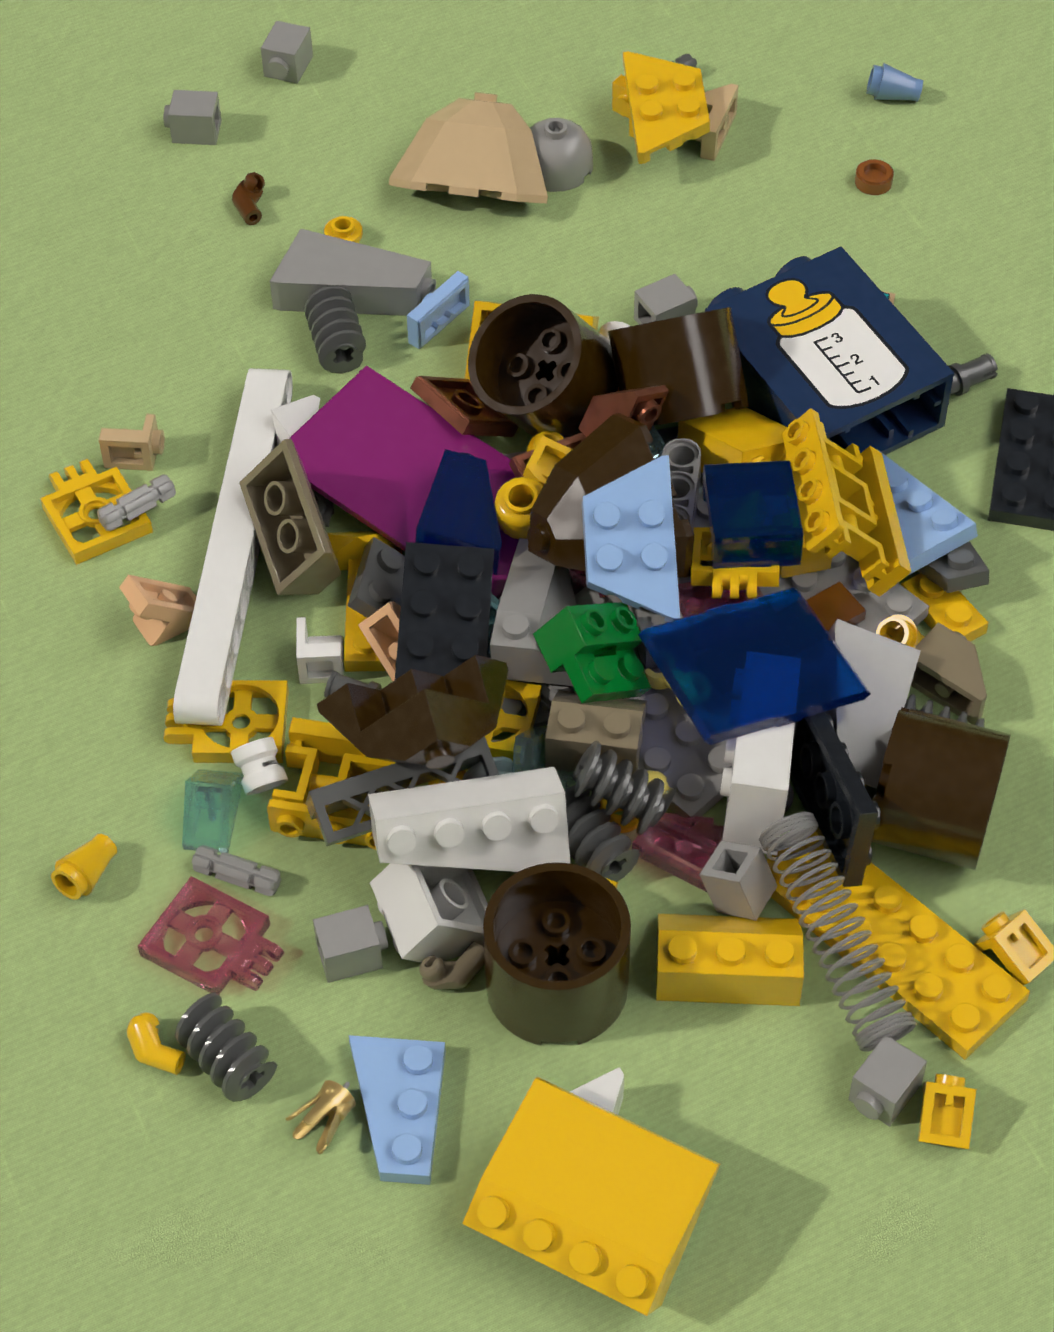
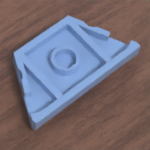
[582,455,680,624]

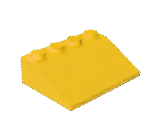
[462,1077,720,1316]

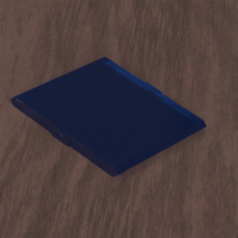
[638,587,871,745]

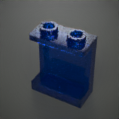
[702,461,804,569]

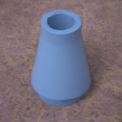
[866,63,923,102]

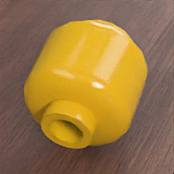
[494,477,543,540]

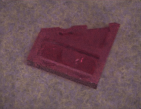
[632,813,724,893]

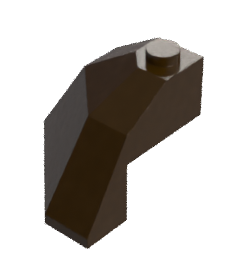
[527,413,695,578]
[317,655,509,769]

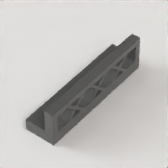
[306,736,499,846]

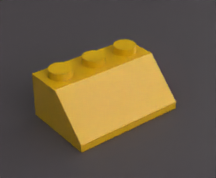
[656,913,804,1006]

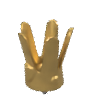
[285,1080,356,1155]

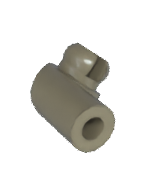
[419,942,485,990]

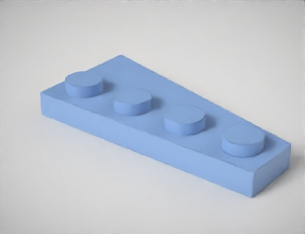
[877,449,978,575]

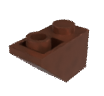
[579,385,669,437]

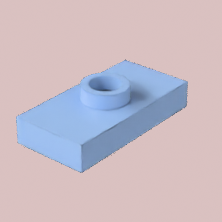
[407,271,470,349]

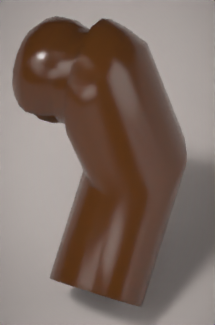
[232,172,265,225]

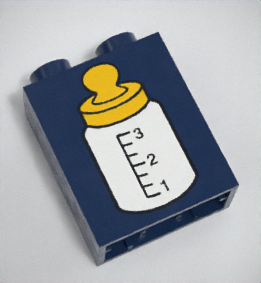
[705,246,954,455]

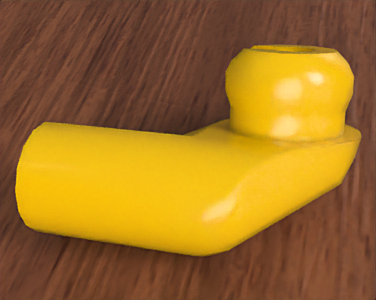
[127,1012,186,1075]

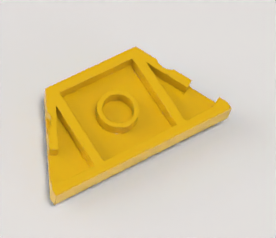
[623,51,710,164]

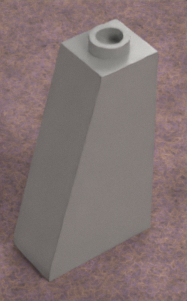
[270,229,436,316]
[822,619,921,800]

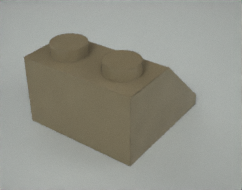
[545,690,647,774]

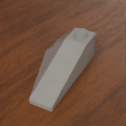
[490,538,577,686]

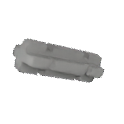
[97,474,176,531]
[192,845,281,896]

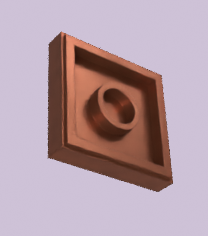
[410,376,518,437]

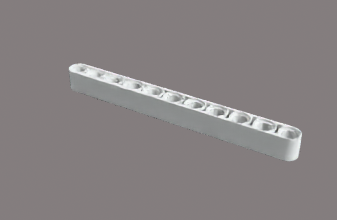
[173,368,293,726]

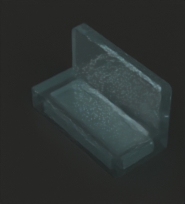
[512,727,576,789]

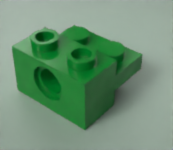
[533,602,652,704]

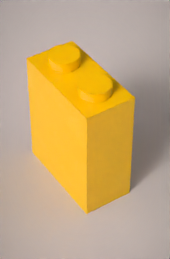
[677,407,792,492]

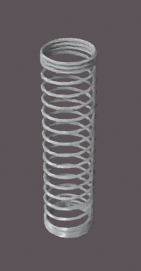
[758,812,917,1051]

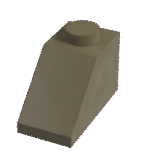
[911,622,987,725]

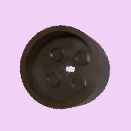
[468,294,618,439]
[608,307,749,426]
[872,707,1011,870]
[483,862,631,1046]

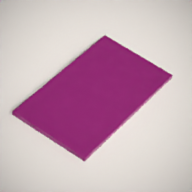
[289,365,519,607]

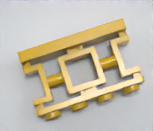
[782,408,912,597]
[267,717,470,850]

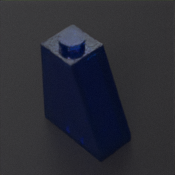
[415,449,502,575]

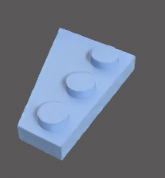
[348,1035,446,1185]

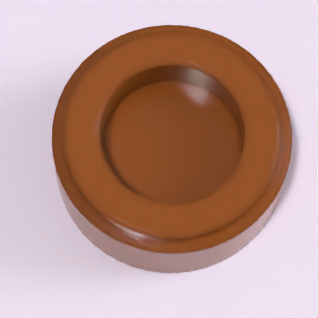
[855,159,894,195]

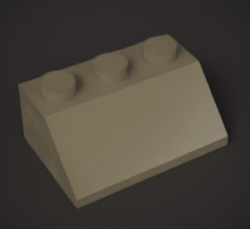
[239,439,342,595]

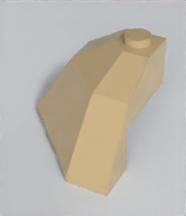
[389,92,548,204]

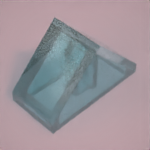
[182,769,244,853]

